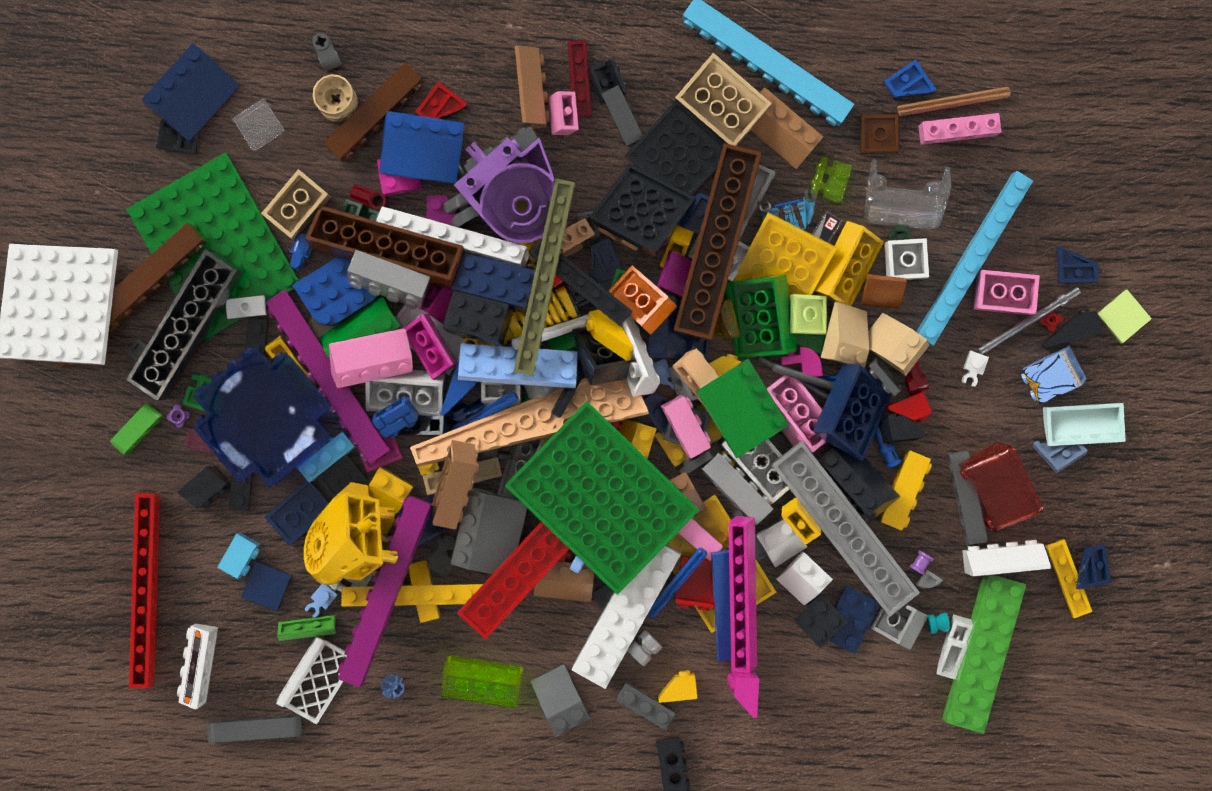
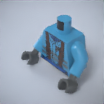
[757,189,817,230]

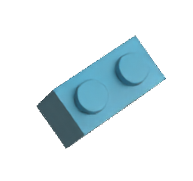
[217,533,260,579]

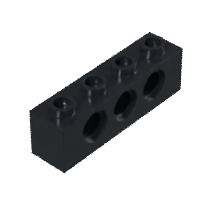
[656,736,691,791]

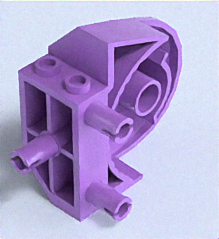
[454,138,555,243]

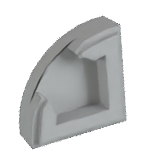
[916,569,943,588]

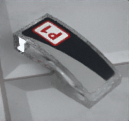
[812,211,843,243]

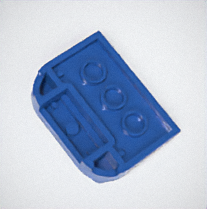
[292,257,379,327]

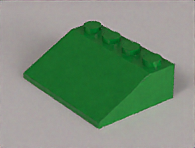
[726,274,797,358]
[695,359,789,458]

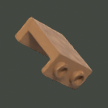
[560,218,594,258]

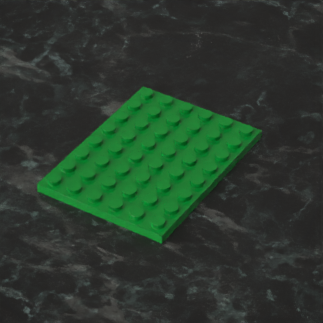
[126,152,300,342]
[504,401,699,595]

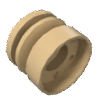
[313,74,358,122]

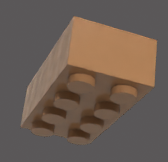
[432,440,479,529]

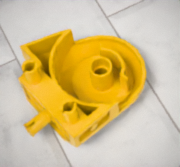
[304,482,398,585]

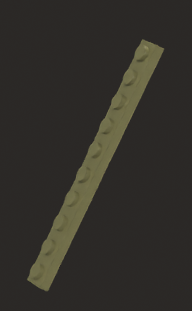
[514,178,575,376]

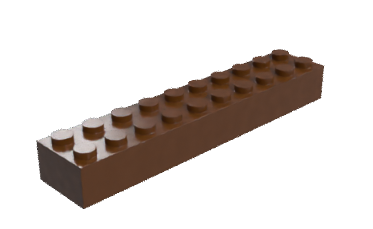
[674,143,762,342]

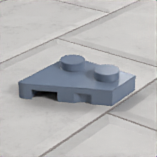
[1032,441,1088,474]

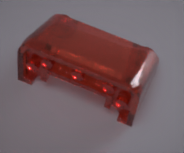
[959,442,1044,532]

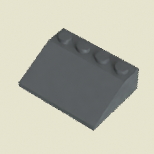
[451,488,528,574]

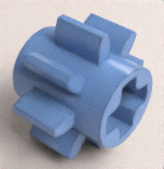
[380,674,405,699]

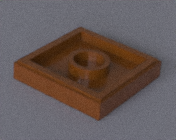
[860,114,899,154]

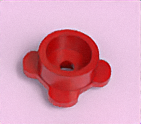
[1039,311,1063,331]

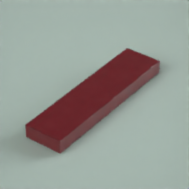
[567,40,592,118]

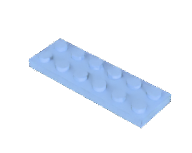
[458,343,577,388]

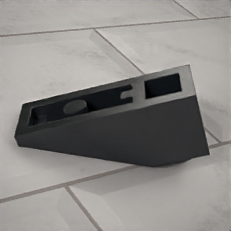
[1041,308,1103,348]
[398,415,456,437]

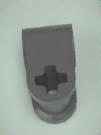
[312,33,343,72]

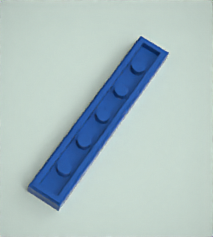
[711,550,731,662]

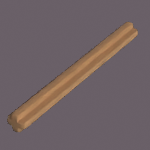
[897,87,1011,117]

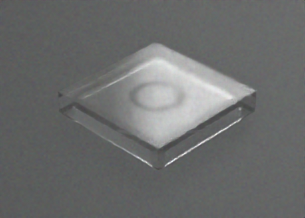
[232,98,285,151]

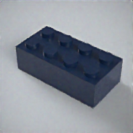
[452,253,535,313]

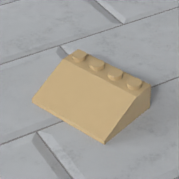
[675,53,772,146]

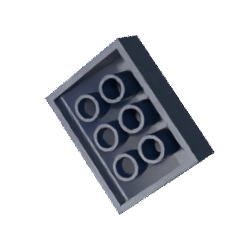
[141,43,240,142]
[648,281,690,359]
[813,363,892,461]

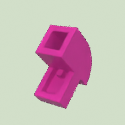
[780,347,823,377]

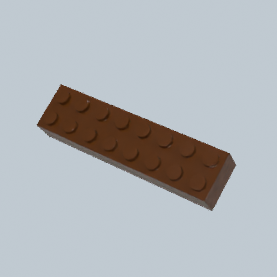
[305,205,465,289]

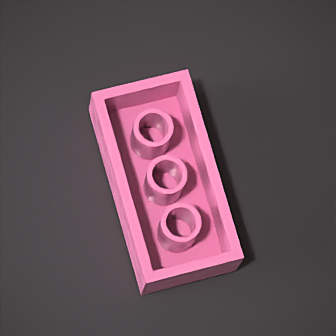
[767,375,826,453]

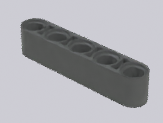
[947,450,987,546]
[207,715,302,743]

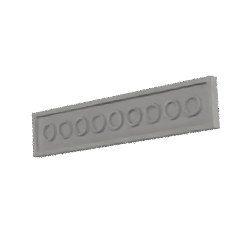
[771,441,920,617]

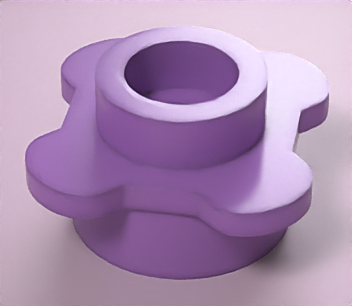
[167,405,190,428]

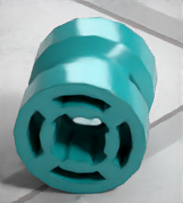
[927,612,950,634]

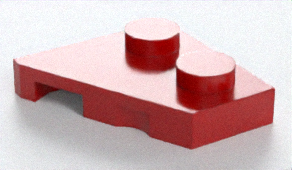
[415,82,468,119]

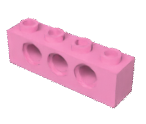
[918,113,1001,145]

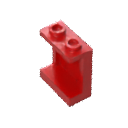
[675,555,715,611]

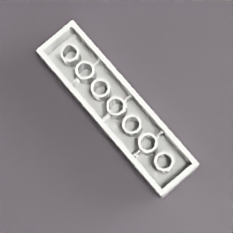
[572,544,681,689]

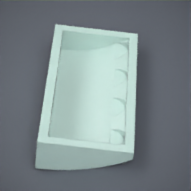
[1043,403,1126,446]

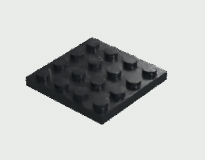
[625,99,724,196]
[589,163,695,257]

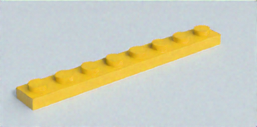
[342,584,483,607]

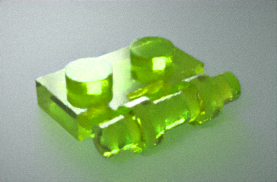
[810,156,852,203]

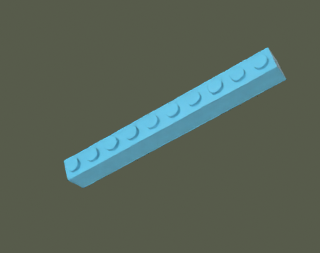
[682,0,854,126]
[916,171,1033,347]

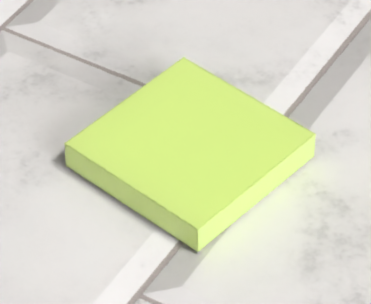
[1098,290,1152,343]
[790,294,827,335]

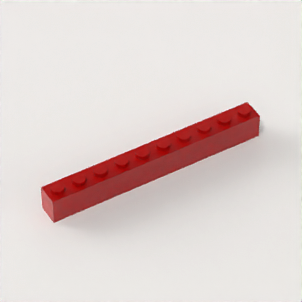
[129,493,161,688]

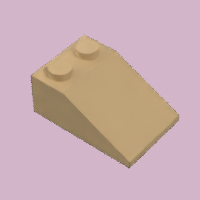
[821,302,869,368]
[868,313,929,376]

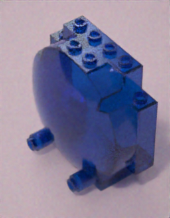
[193,346,334,488]

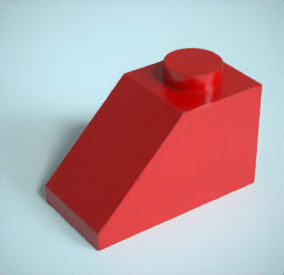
[886,392,932,422]

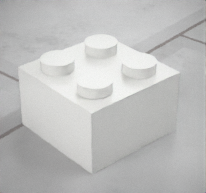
[884,238,929,280]

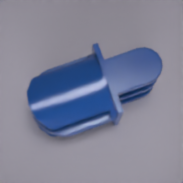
[289,233,312,270]

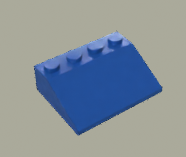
[379,111,464,184]

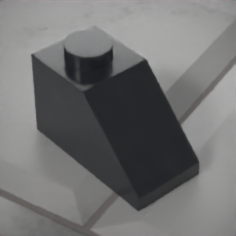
[879,414,926,444]

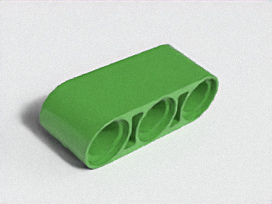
[110,403,163,456]

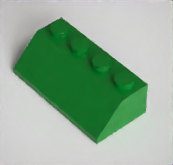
[319,295,404,359]

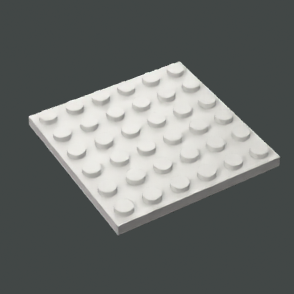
[0,244,118,365]

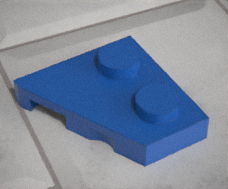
[883,59,937,98]

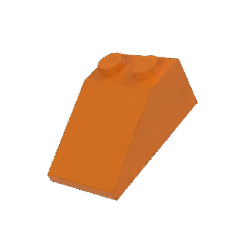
[608,265,677,335]

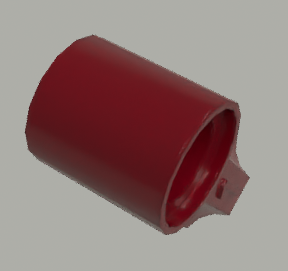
[349,184,389,211]
[905,361,929,395]

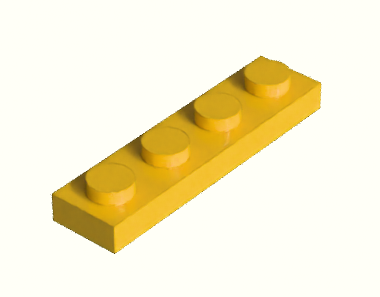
[1045,539,1092,618]

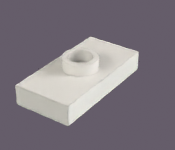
[226,295,267,319]

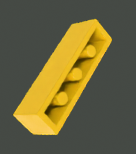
[878,450,932,530]

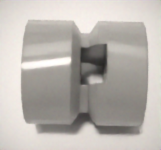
[627,630,663,666]

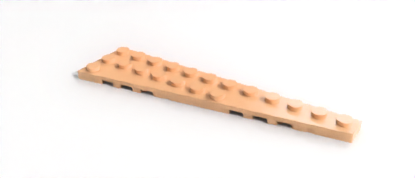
[410,378,649,466]

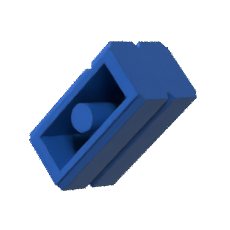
[372,396,418,438]

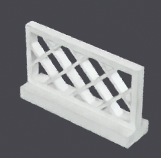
[276,636,347,724]

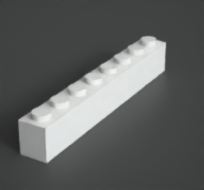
[376,206,529,268]

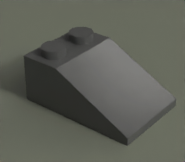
[530,664,590,736]

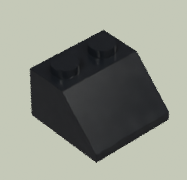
[178,466,230,509]

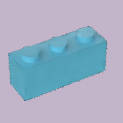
[297,432,357,483]

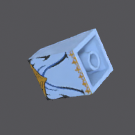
[1021,345,1086,405]

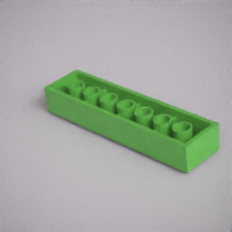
[942,574,1026,734]

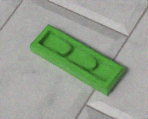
[277,615,337,641]

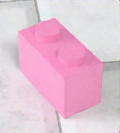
[548,91,579,135]

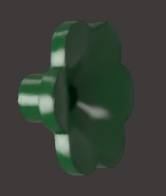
[888,225,912,241]

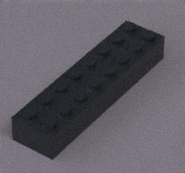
[126,249,245,401]

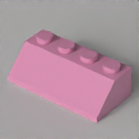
[329,328,413,388]

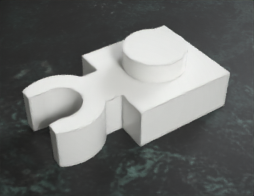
[962,351,989,387]

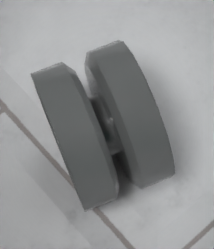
[443,193,482,228]

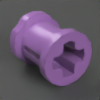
[909,550,934,575]

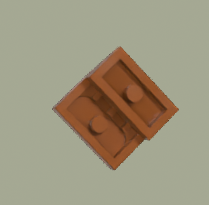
[861,274,907,308]

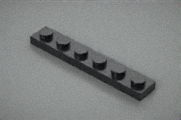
[529,238,633,327]

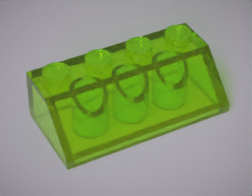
[441,655,523,709]

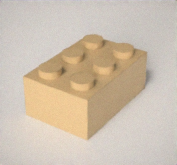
[261,169,331,240]

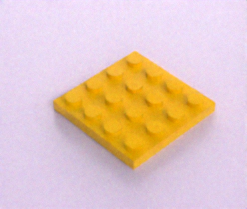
[733,212,837,297]

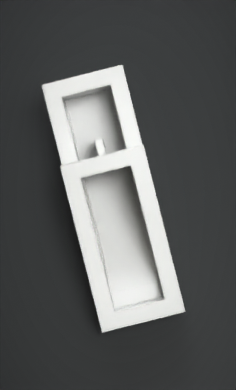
[936,614,973,679]

